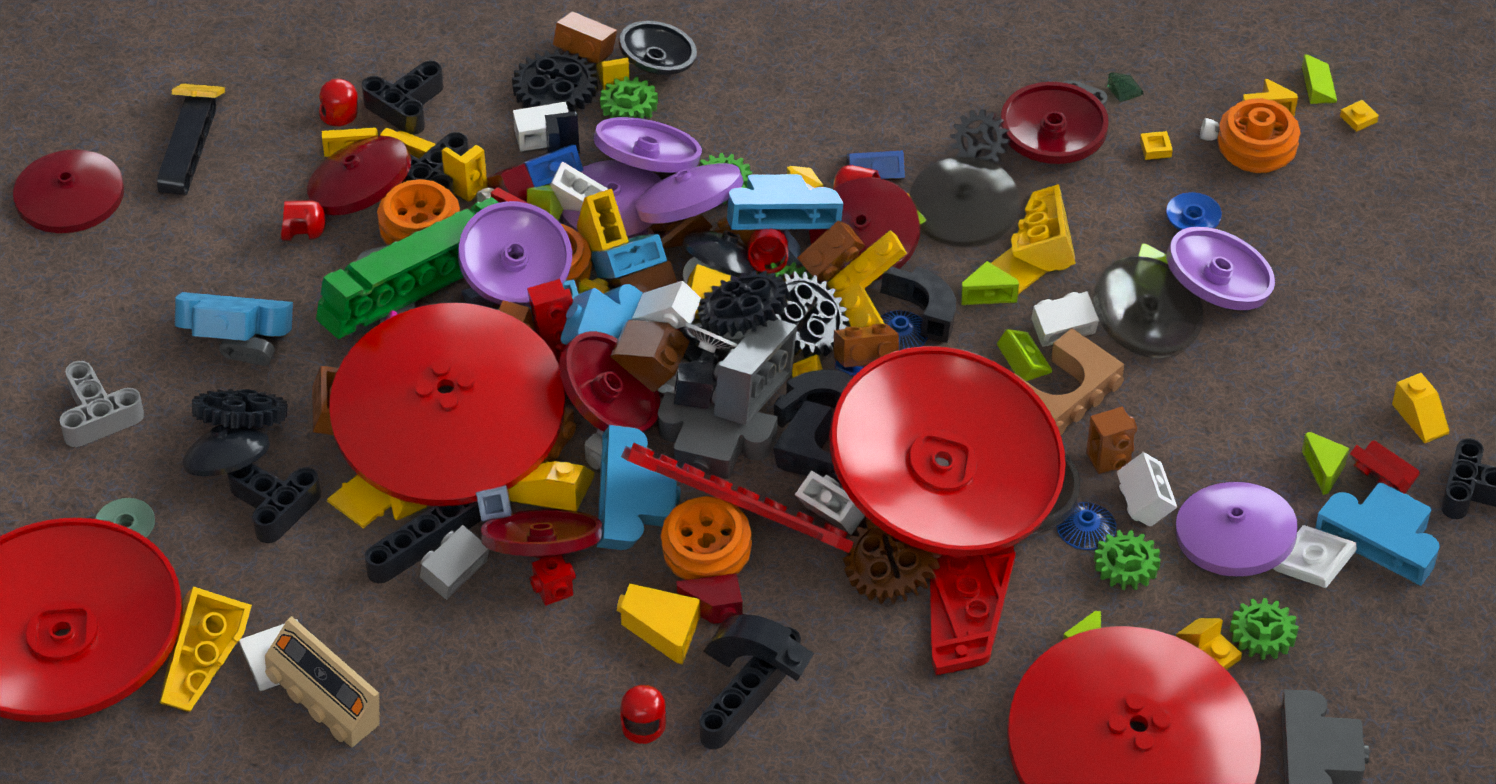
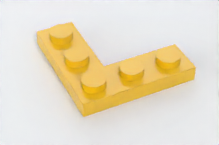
[827,230,907,327]

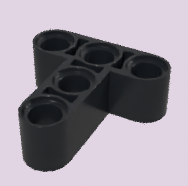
[361,60,444,135]
[402,132,469,196]
[1441,438,1496,519]
[227,463,321,543]

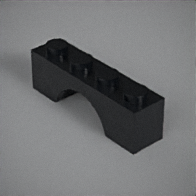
[674,318,719,409]

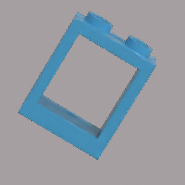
[591,234,667,278]

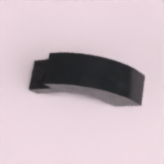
[880,266,956,343]
[774,370,854,428]
[703,614,814,681]

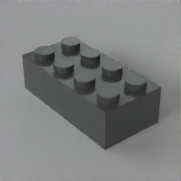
[712,319,797,425]

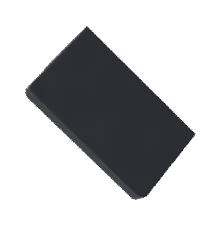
[545,112,580,154]

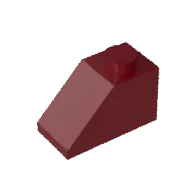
[487,163,534,202]
[676,573,743,624]

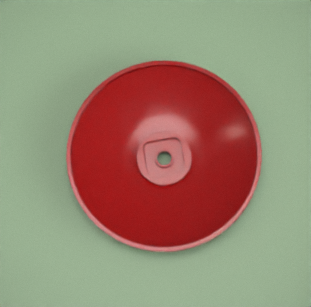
[329,303,565,506]
[829,346,1065,556]
[0,518,183,722]
[1007,626,1261,784]

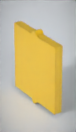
[172,84,225,98]
[991,247,1048,294]
[327,475,391,528]

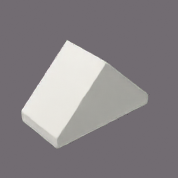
[550,162,608,211]

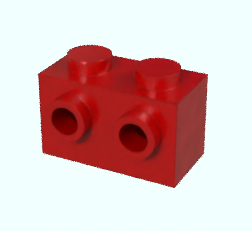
[527,279,573,346]

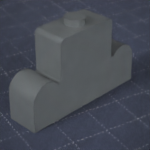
[658,392,777,479]
[1281,689,1369,784]

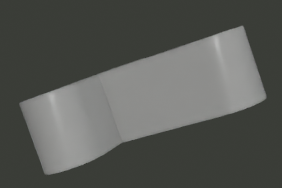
[59,361,144,447]

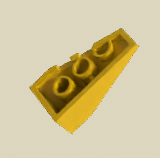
[1011,184,1076,272]
[508,461,594,511]
[159,586,252,712]

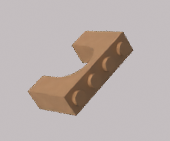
[1015,328,1124,435]

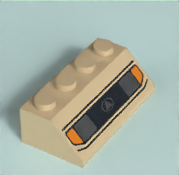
[265,616,380,747]

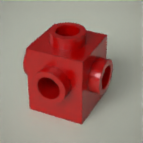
[529,555,576,606]

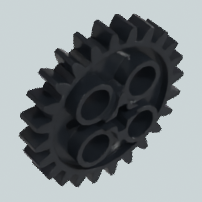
[512,50,598,112]
[697,270,790,337]
[775,271,849,358]
[192,389,288,429]

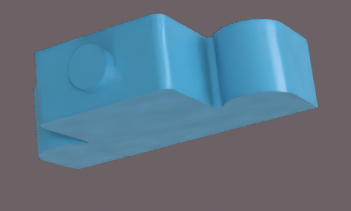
[727,174,844,230]
[560,284,643,345]
[175,292,293,341]
[597,425,681,550]
[1315,483,1439,586]

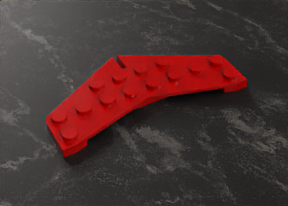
[621,443,854,553]
[930,546,1016,676]

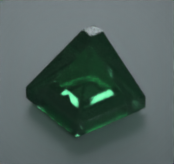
[1107,72,1144,102]

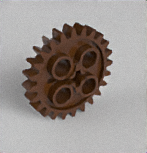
[843,519,942,604]

